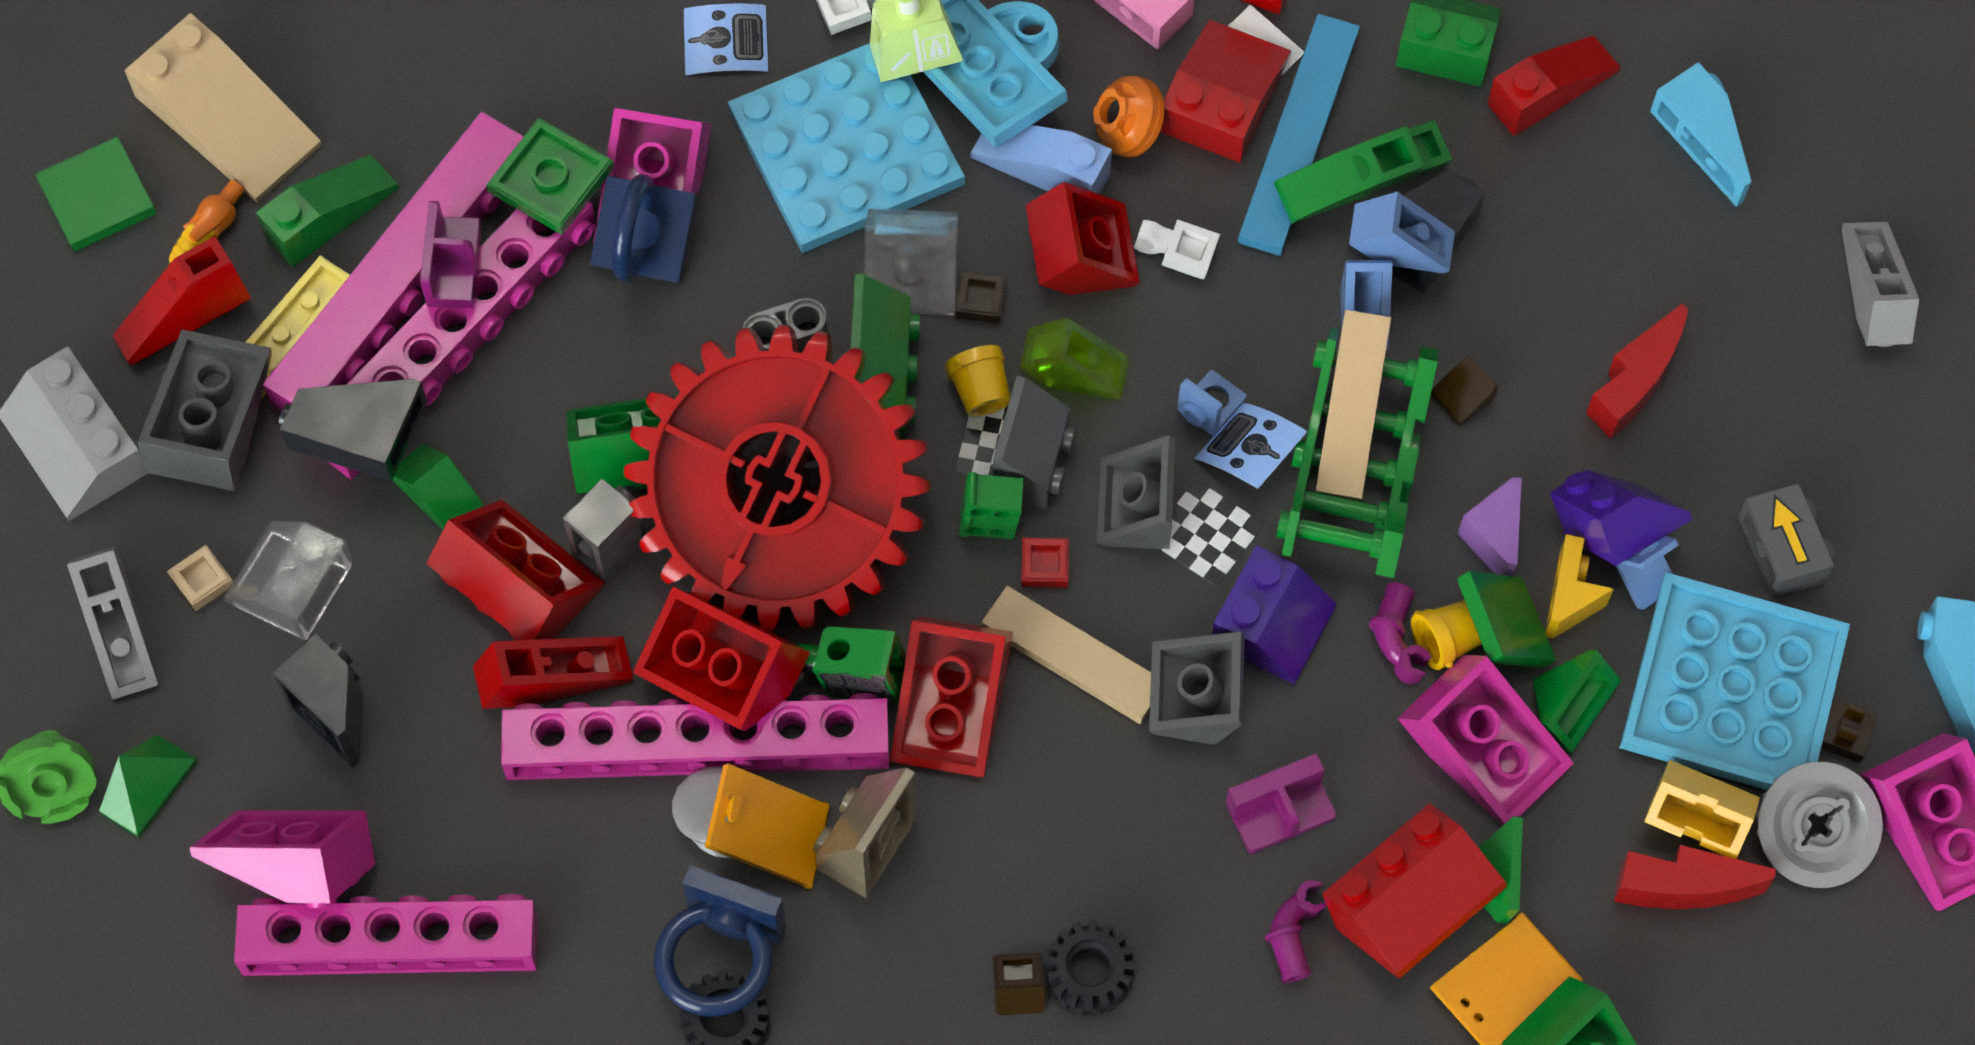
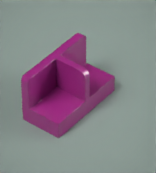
[420,201,482,308]
[1225,753,1336,854]

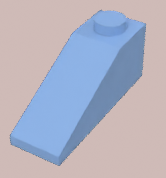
[970,125,1112,194]

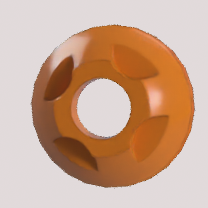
[1093,75,1164,158]

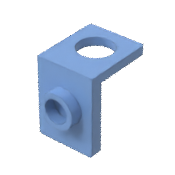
[1177,370,1247,436]
[1616,536,1679,610]

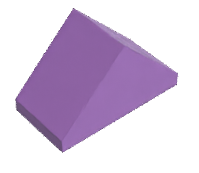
[1458,477,1522,576]

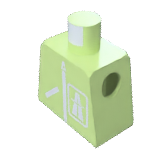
[870,0,963,82]

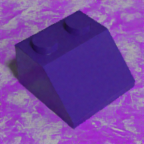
[1550,469,1692,566]
[1212,545,1337,685]

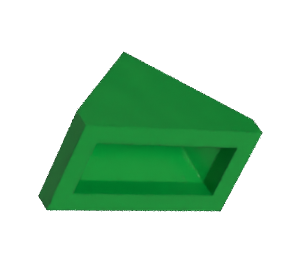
[1533,649,1621,754]
[99,734,197,838]
[1478,816,1523,924]

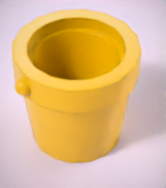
[945,345,1011,417]
[1411,600,1482,670]

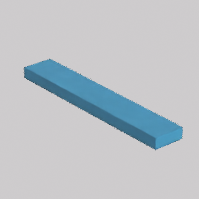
[1238,13,1360,256]

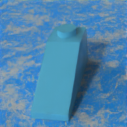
[1650,62,1752,207]
[1917,596,1975,753]

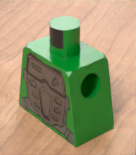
[797,627,906,709]

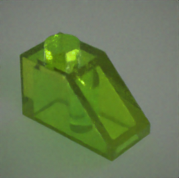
[1020,317,1129,400]

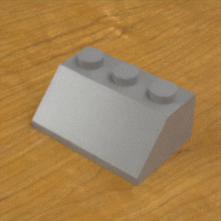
[0,346,148,521]

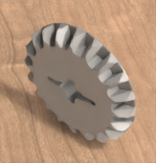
[1756,762,1883,888]

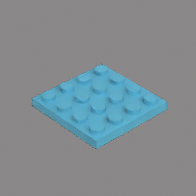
[727,43,965,253]
[1619,572,1850,791]

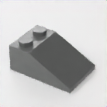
[137,330,272,491]

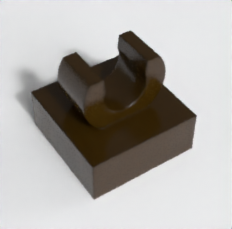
[1821,698,1879,763]

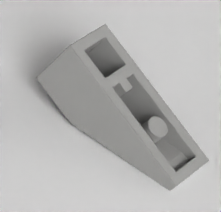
[1842,221,1919,347]
[67,546,159,700]

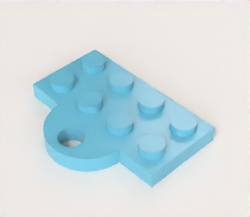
[923,0,1068,148]

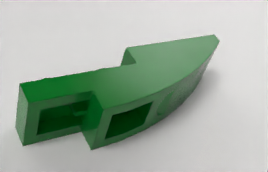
[1274,120,1453,223]

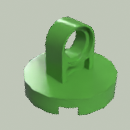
[0,730,97,824]

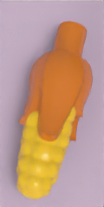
[169,180,245,263]

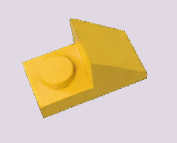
[1545,534,1614,639]

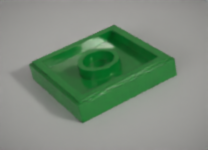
[486,118,615,235]
[35,137,157,252]
[1457,570,1557,668]

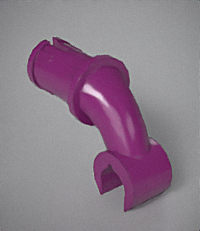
[1369,582,1431,685]
[1264,880,1326,984]

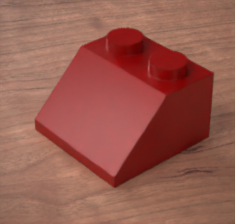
[1025,182,1140,295]

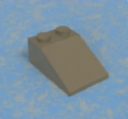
[813,767,917,899]

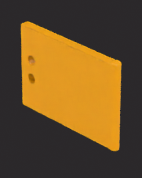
[705,764,830,889]
[1430,912,1583,1045]

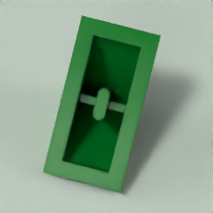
[393,444,484,530]

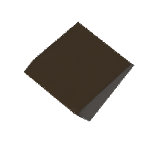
[1431,355,1498,426]
[993,953,1045,1015]

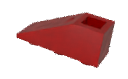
[112,236,251,366]

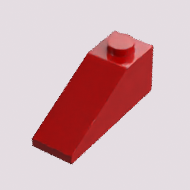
[1487,35,1620,136]
[473,636,634,709]

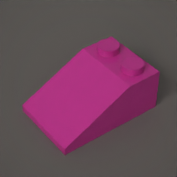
[593,108,712,242]
[1397,655,1574,826]
[1860,733,1975,911]
[190,810,376,908]

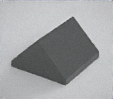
[1097,435,1175,549]
[1149,631,1245,745]

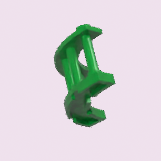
[1276,327,1439,578]

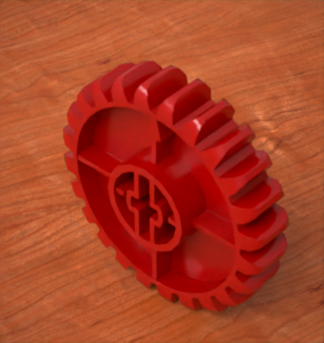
[624,325,932,632]

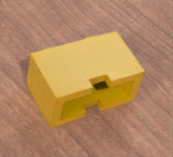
[1644,760,1760,859]

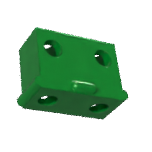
[958,472,1023,540]

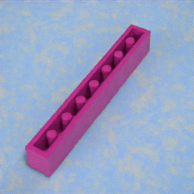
[263,111,524,411]

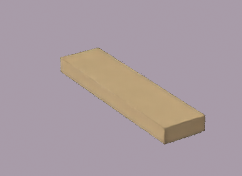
[1315,310,1391,501]
[981,586,1151,725]

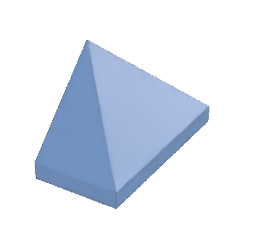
[1340,260,1393,350]

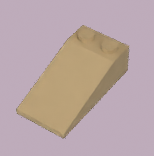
[124,13,322,203]

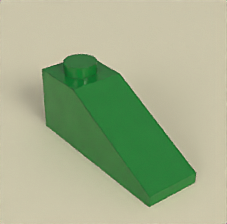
[256,154,399,268]

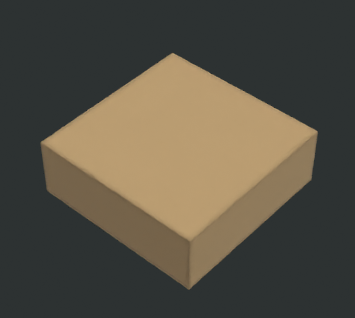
[167,545,235,612]

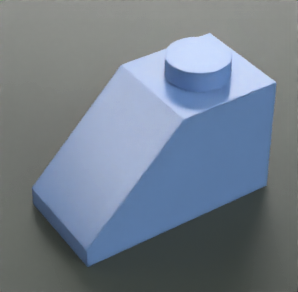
[1349,191,1455,273]

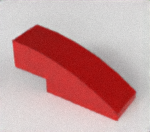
[1586,303,1689,439]
[1613,845,1776,909]

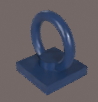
[590,174,698,283]
[654,865,787,1017]

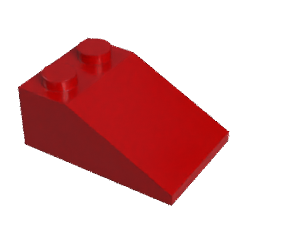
[1160,20,1291,163]
[890,616,1013,778]

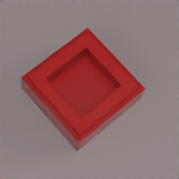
[1021,537,1069,588]

